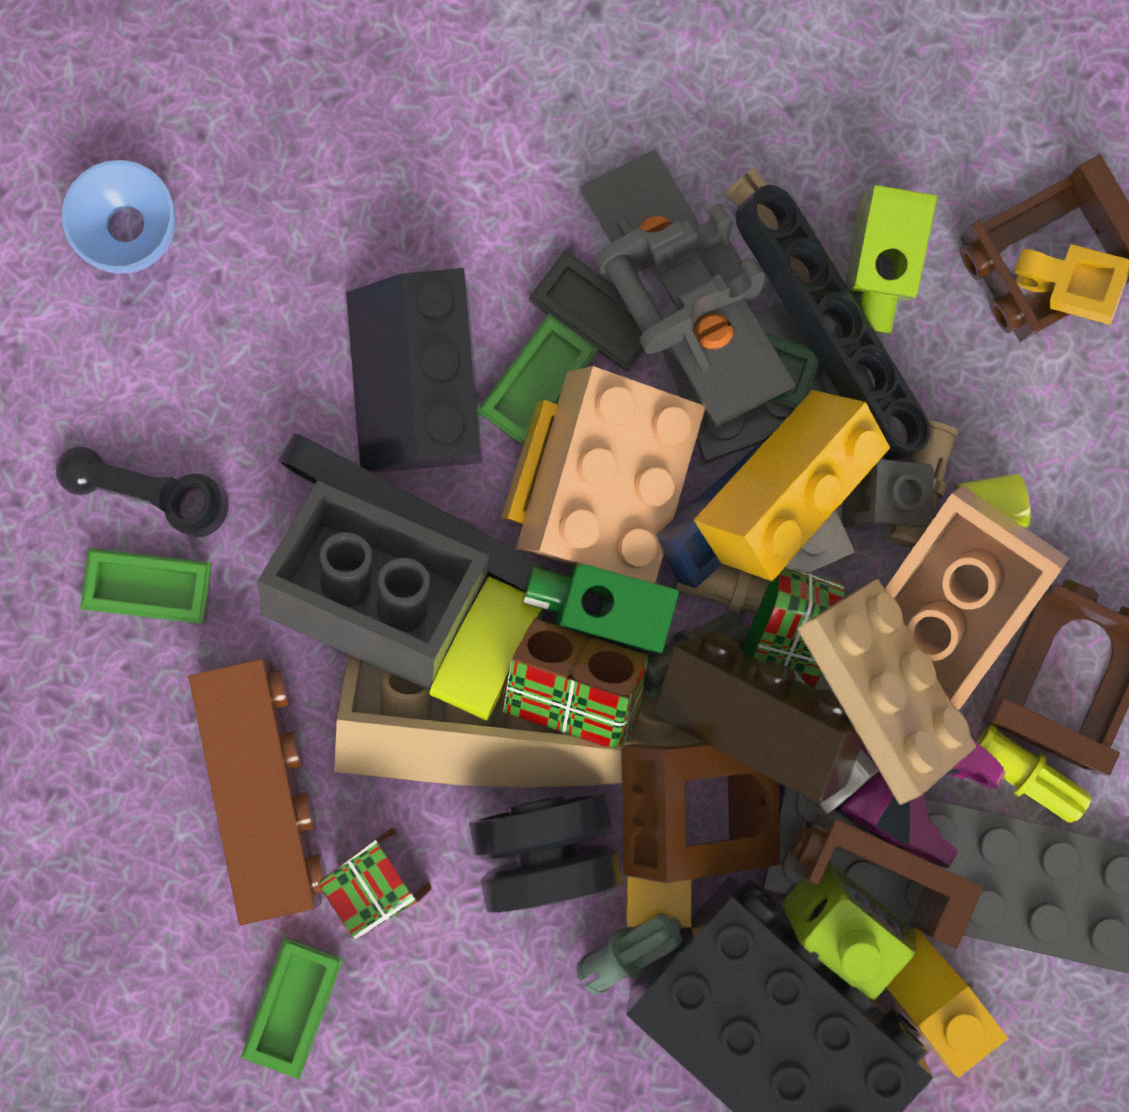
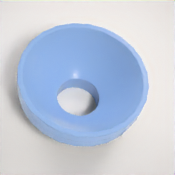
[62,160,176,274]

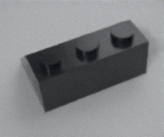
[346,268,483,473]

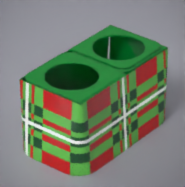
[740,566,846,689]

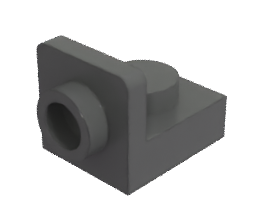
[842,459,934,529]

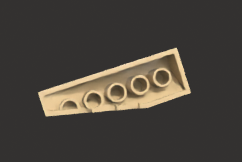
[334,654,705,788]

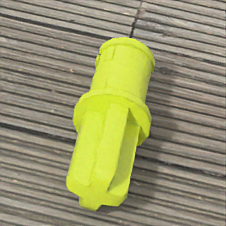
[976,724,1092,823]

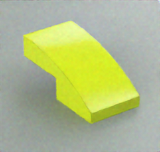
[429,576,544,721]

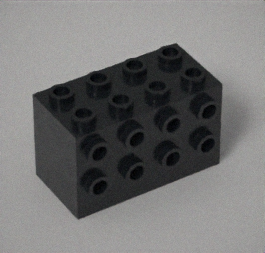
[626,876,933,1112]

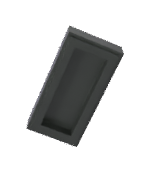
[529,250,644,372]

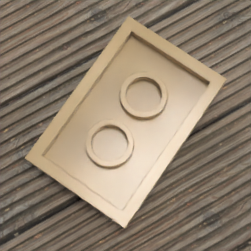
[797,578,977,805]

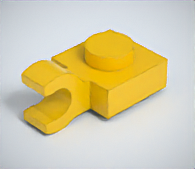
[1014,244,1129,325]

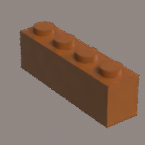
[188,659,327,926]

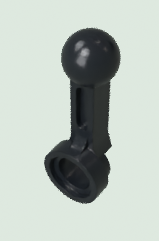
[55,447,229,538]

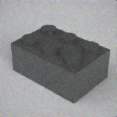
[258,480,489,691]

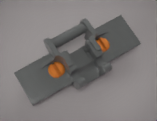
[580,150,795,427]

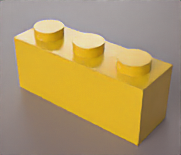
[694,390,890,581]

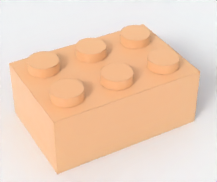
[515,366,705,584]
[885,486,1069,710]

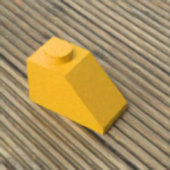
[885,927,1008,1078]

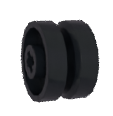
[469,793,623,913]

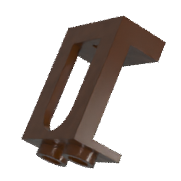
[960,154,1129,342]
[982,580,1129,776]
[621,743,780,883]
[790,813,984,949]

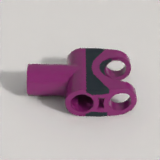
[841,738,1006,868]

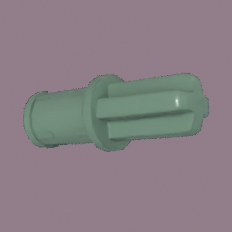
[576,913,683,995]

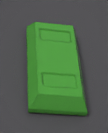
[478,314,598,445]
[80,548,212,624]
[240,937,344,1079]

